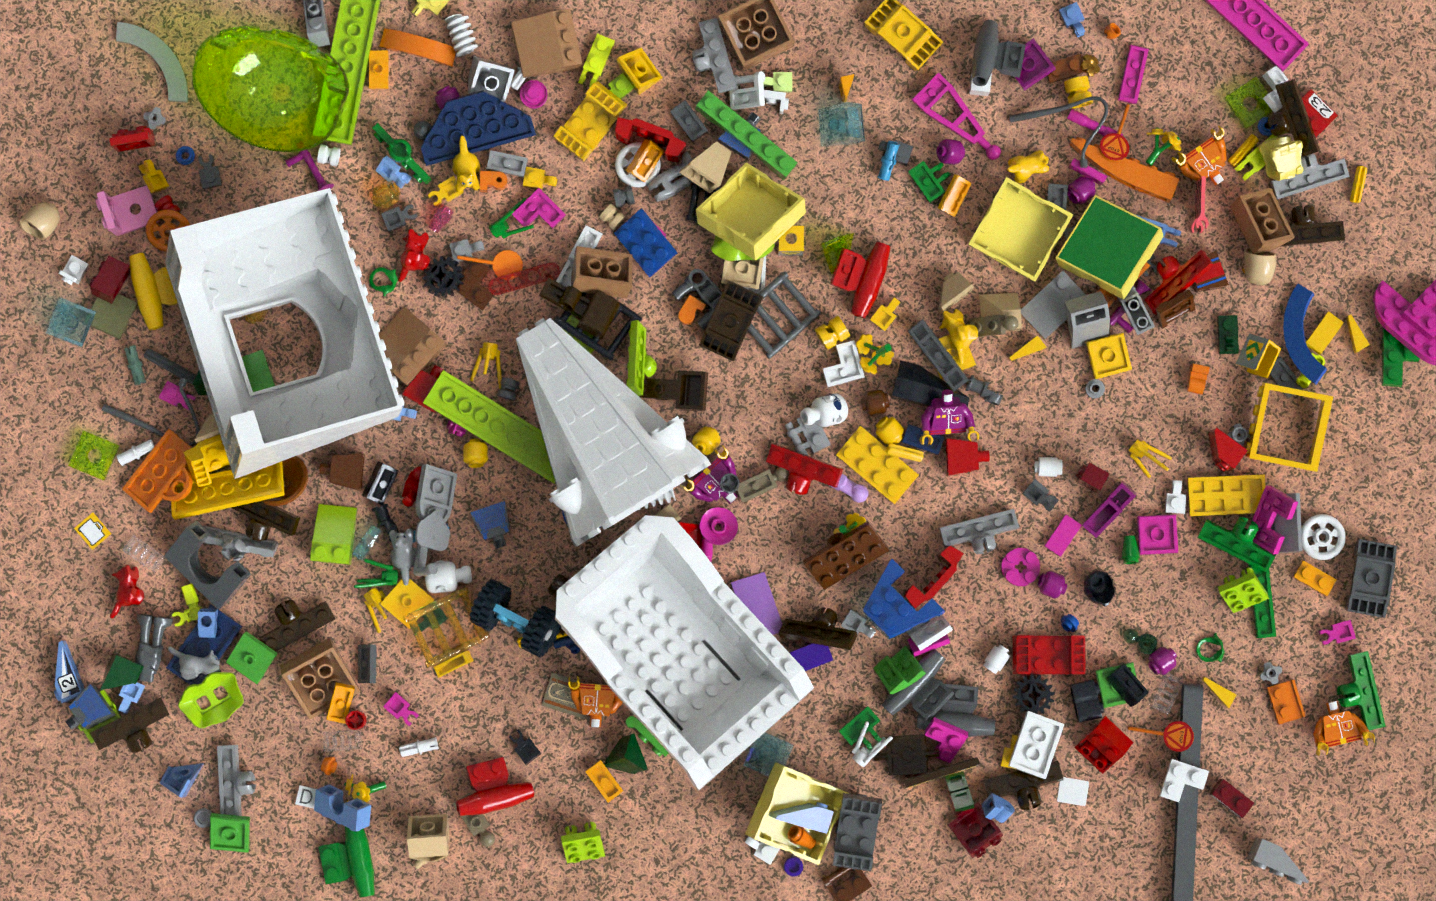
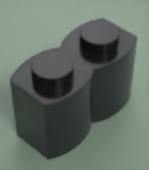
[1069,680,1104,723]

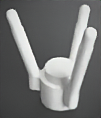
[852,721,893,767]

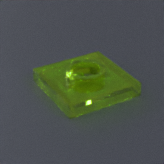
[1224,76,1272,129]
[68,431,120,481]

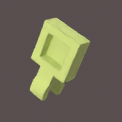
[763,72,792,92]

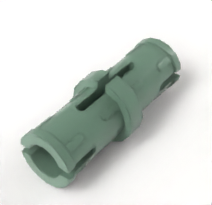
[124,345,146,386]

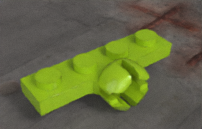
[626,320,657,396]

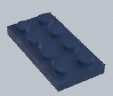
[166,604,243,685]

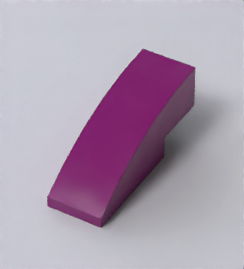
[1082,480,1137,538]

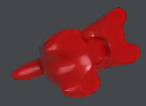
[398,229,430,282]
[110,565,145,619]

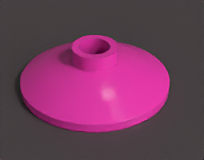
[700,507,738,545]

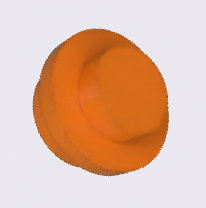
[321,756,337,776]

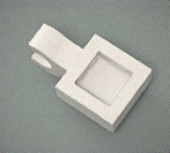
[1165,480,1186,514]
[745,836,780,865]

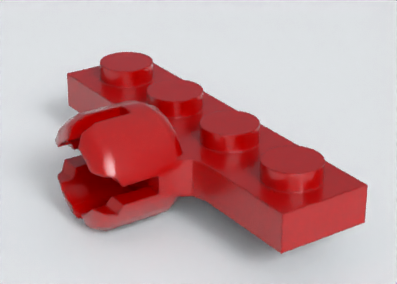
[1144,250,1214,315]
[766,444,843,495]

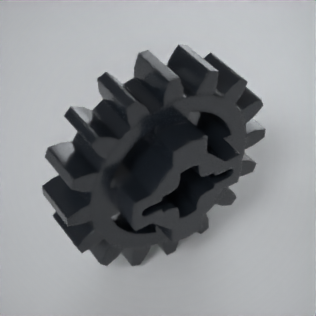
[422,256,465,298]
[1012,674,1055,714]

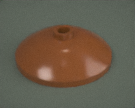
[261,456,309,506]

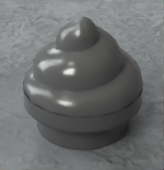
[413,121,432,140]

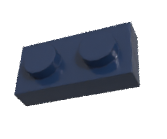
[902,424,945,455]

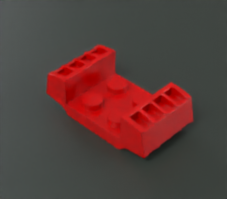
[615,117,686,163]
[903,546,964,609]
[1012,635,1086,674]

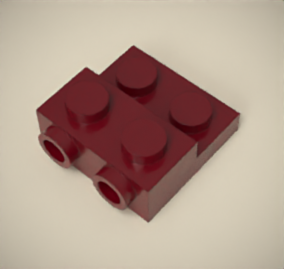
[948,802,1003,858]

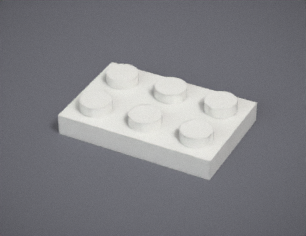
[1008,711,1064,779]

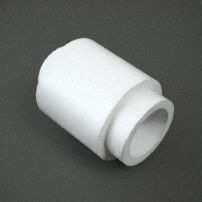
[1034,457,1063,477]
[983,645,1010,674]

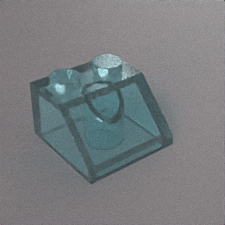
[818,102,865,147]
[44,296,96,347]

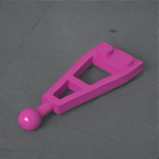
[912,72,1001,160]

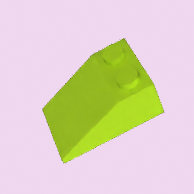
[310,504,357,565]

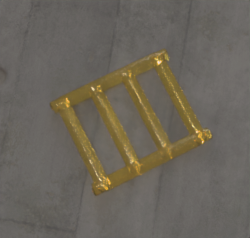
[403,587,490,668]

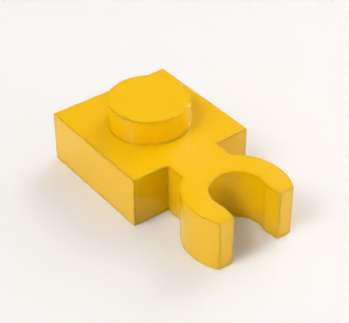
[428,176,464,207]

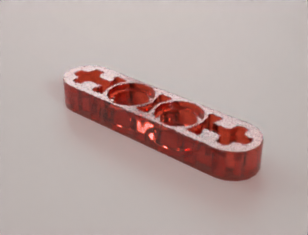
[488,262,560,295]

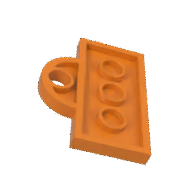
[122,429,193,513]

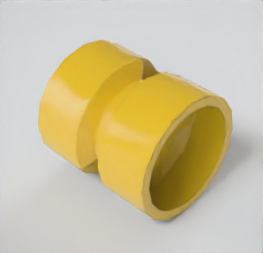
[1064,76,1094,109]
[815,315,850,350]

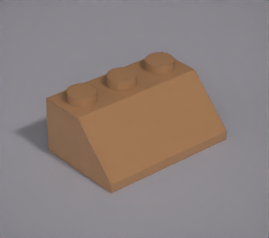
[1230,188,1295,255]
[571,246,632,298]

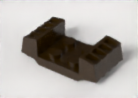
[699,280,764,362]

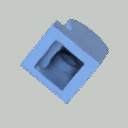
[198,608,218,638]
[981,793,1015,823]

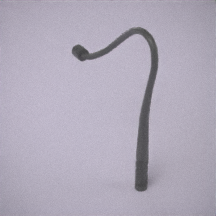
[1009,96,1108,168]
[102,376,200,446]

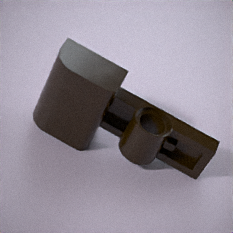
[539,278,620,340]
[639,370,709,411]

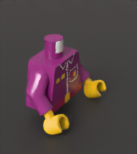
[919,390,979,445]
[680,445,738,504]

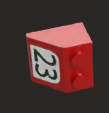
[1302,89,1338,137]

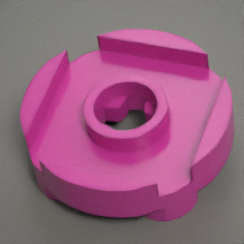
[1001,548,1040,586]

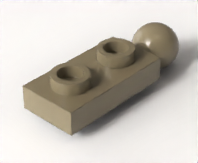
[969,315,1019,338]
[737,467,789,503]
[453,793,495,847]

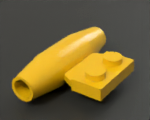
[129,253,178,331]

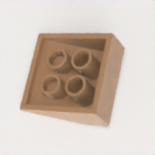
[511,9,583,78]
[379,307,447,386]
[279,638,361,719]

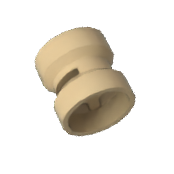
[599,204,626,230]

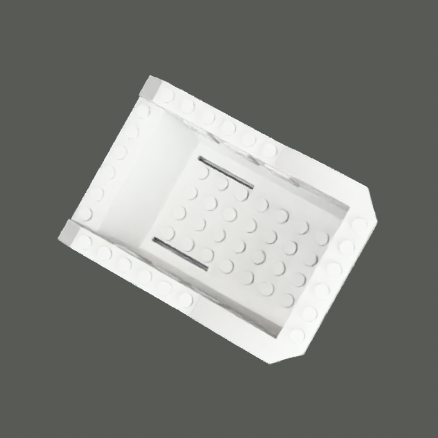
[555,515,814,791]

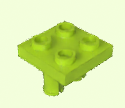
[1218,568,1269,613]
[561,822,605,863]

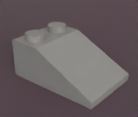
[1021,271,1086,339]

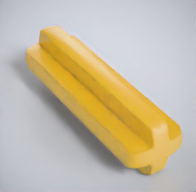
[1228,134,1259,167]
[1350,166,1367,203]
[887,443,924,462]

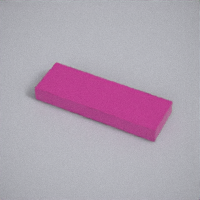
[1118,45,1149,105]

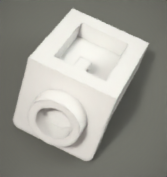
[764,90,789,114]
[59,255,89,285]

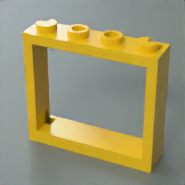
[1245,382,1333,472]

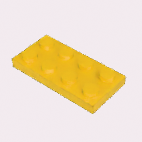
[836,426,919,504]
[1187,475,1266,517]

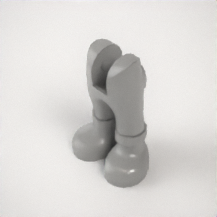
[647,151,694,202]

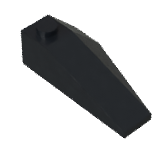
[891,360,970,407]

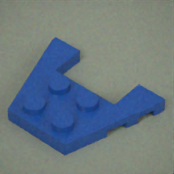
[863,559,945,639]

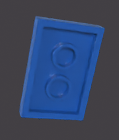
[614,209,678,278]

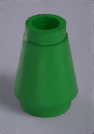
[1121,535,1140,565]

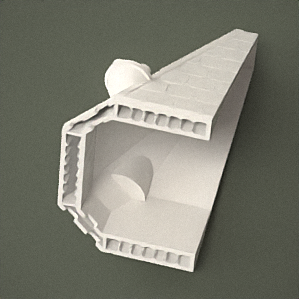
[516,318,711,547]

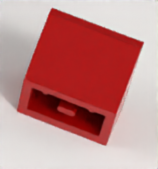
[1074,716,1134,774]

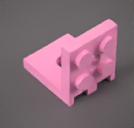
[96,185,160,236]

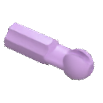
[829,474,869,503]

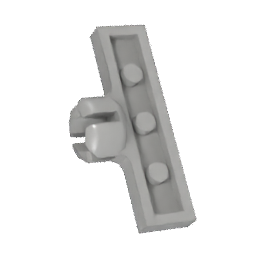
[692,18,737,93]
[1271,154,1350,199]
[940,509,1019,554]
[203,525,278,562]
[217,745,256,816]

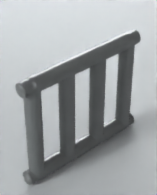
[748,271,821,359]

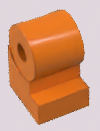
[480,171,508,193]
[678,295,706,325]
[1187,363,1210,395]

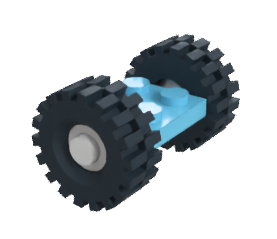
[470,579,561,658]

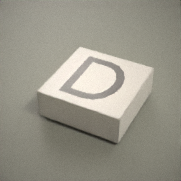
[295,785,316,809]

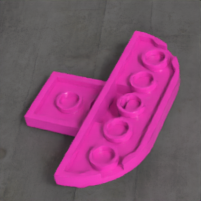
[1373,280,1436,366]

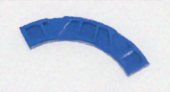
[1283,284,1327,385]

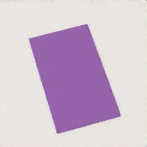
[731,572,782,635]

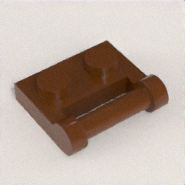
[1156,290,1196,329]
[821,867,872,901]

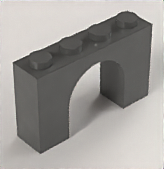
[164,521,251,610]

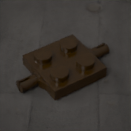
[874,734,940,776]

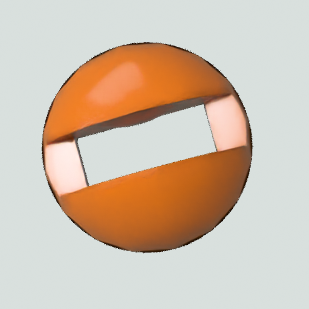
[1104,23,1121,39]

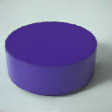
[784,857,803,876]

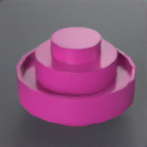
[520,80,548,109]

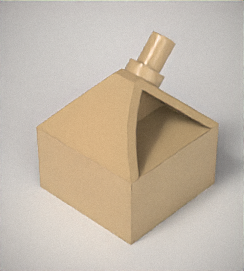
[407,814,450,869]

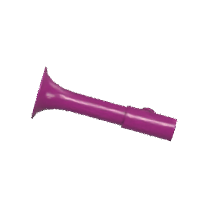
[285,143,334,191]
[1110,279,1152,334]

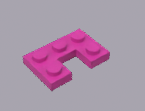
[1252,485,1298,554]

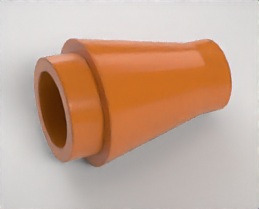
[788,825,816,849]

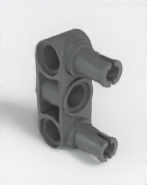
[672,269,722,330]

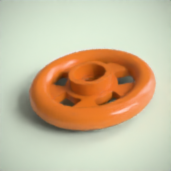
[146,210,190,252]

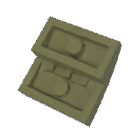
[85,294,138,340]

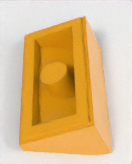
[839,74,854,103]
[626,139,665,183]

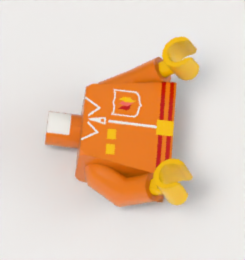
[1172,126,1227,186]
[568,676,623,727]
[1313,701,1375,756]

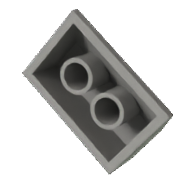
[1271,493,1303,553]

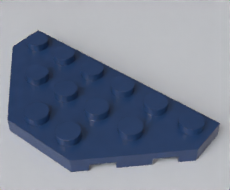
[421,90,536,166]

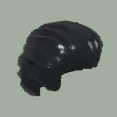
[1084,569,1116,607]

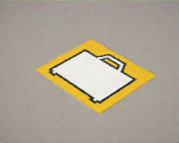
[74,512,111,550]

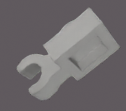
[450,239,485,262]
[841,609,876,638]

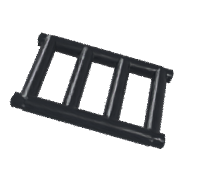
[554,292,642,361]

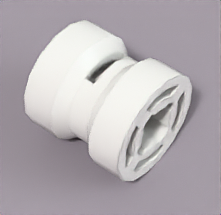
[317,144,341,167]

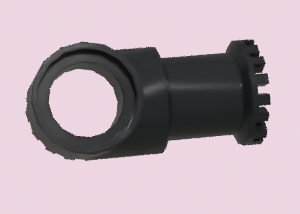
[371,504,399,542]

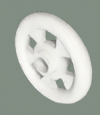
[615,142,661,187]
[1301,514,1346,560]

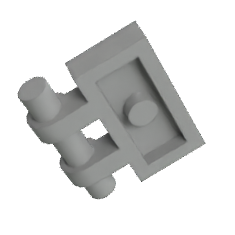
[785,417,831,456]

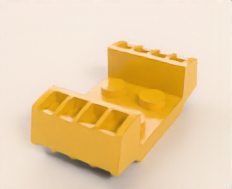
[864,0,943,71]
[553,81,627,162]
[184,434,230,487]

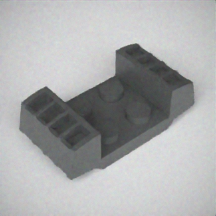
[1345,539,1397,618]
[832,793,882,872]

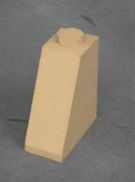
[680,142,731,193]

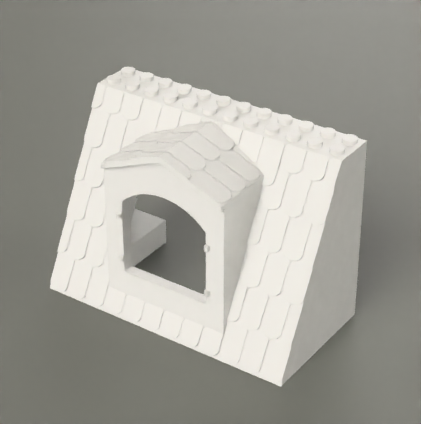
[165,188,404,479]

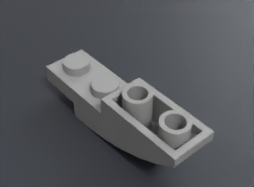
[1116,285,1155,335]

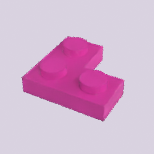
[512,188,566,229]
[925,717,968,763]

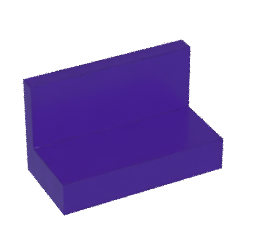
[790,644,833,671]

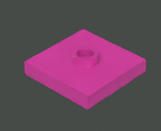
[1137,515,1178,555]

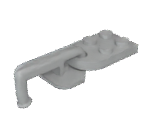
[413,464,457,576]

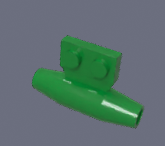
[318,826,375,898]

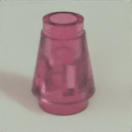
[428,204,454,233]

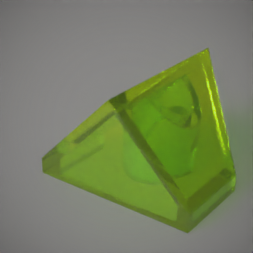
[820,233,854,274]

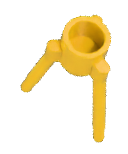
[470,342,502,389]
[1128,439,1172,478]
[364,588,387,633]

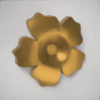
[1080,54,1100,77]

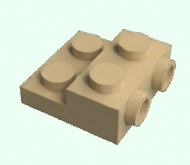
[721,257,764,289]

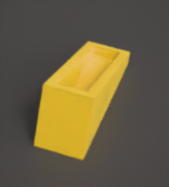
[1346,314,1370,354]
[1009,336,1047,361]
[434,650,474,678]
[1202,677,1236,708]

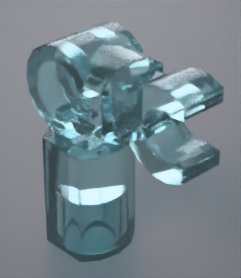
[352,525,382,561]

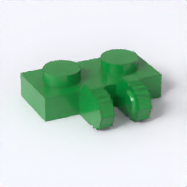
[908,161,951,204]
[839,706,882,750]

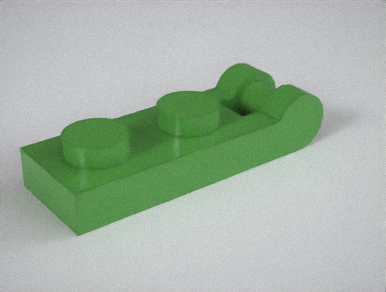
[625,716,668,757]

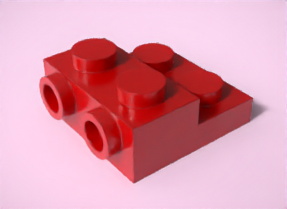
[109,126,155,152]

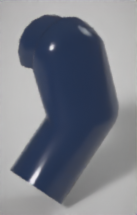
[553,636,580,654]

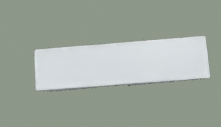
[556,226,603,287]

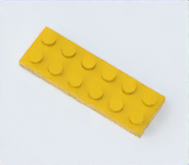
[171,461,284,520]

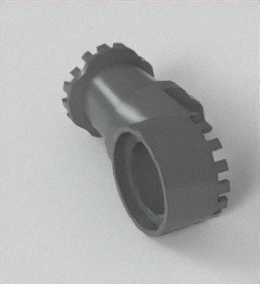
[965,375,1003,406]

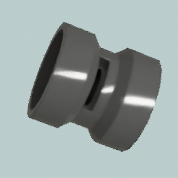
[613,186,635,208]
[497,377,520,401]
[720,473,739,494]

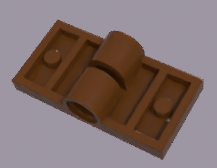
[803,521,889,590]

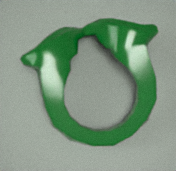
[369,267,398,297]
[1196,633,1225,662]

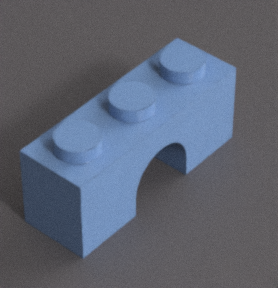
[314,784,371,831]

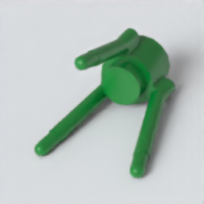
[489,198,534,239]
[354,558,398,588]

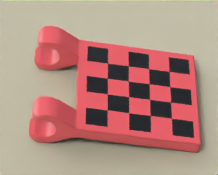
[1190,176,1209,233]

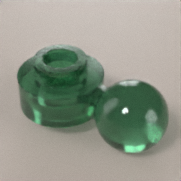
[1123,628,1157,654]

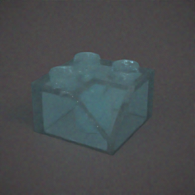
[743,733,794,777]

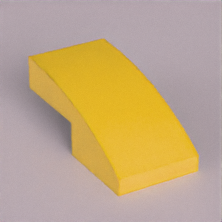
[1306,311,1344,355]

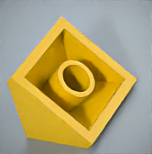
[617,47,663,95]

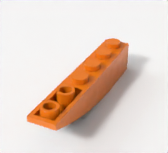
[1069,137,1179,203]

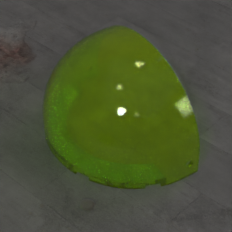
[192,26,349,152]

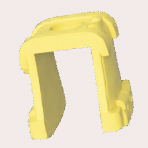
[1258,136,1303,181]

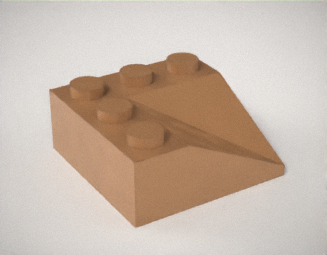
[718,0,795,71]

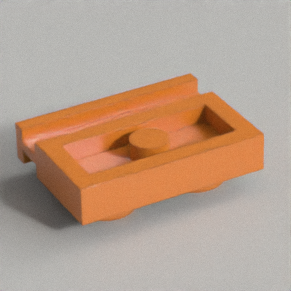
[1266,680,1306,725]

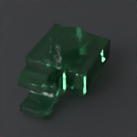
[414,603,448,634]

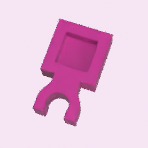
[159,381,196,411]
[1318,620,1356,645]
[383,692,419,726]

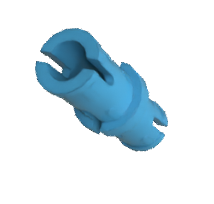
[878,141,900,181]

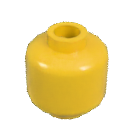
[875,416,904,445]
[692,427,721,455]
[463,438,488,468]

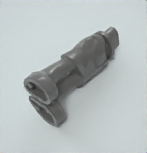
[135,614,173,682]

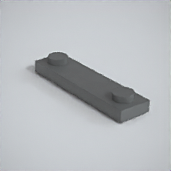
[908,319,969,392]

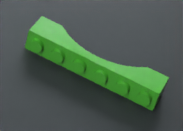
[695,90,798,181]

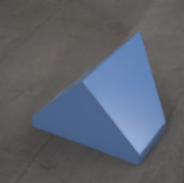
[160,763,204,798]

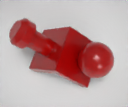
[402,466,422,507]

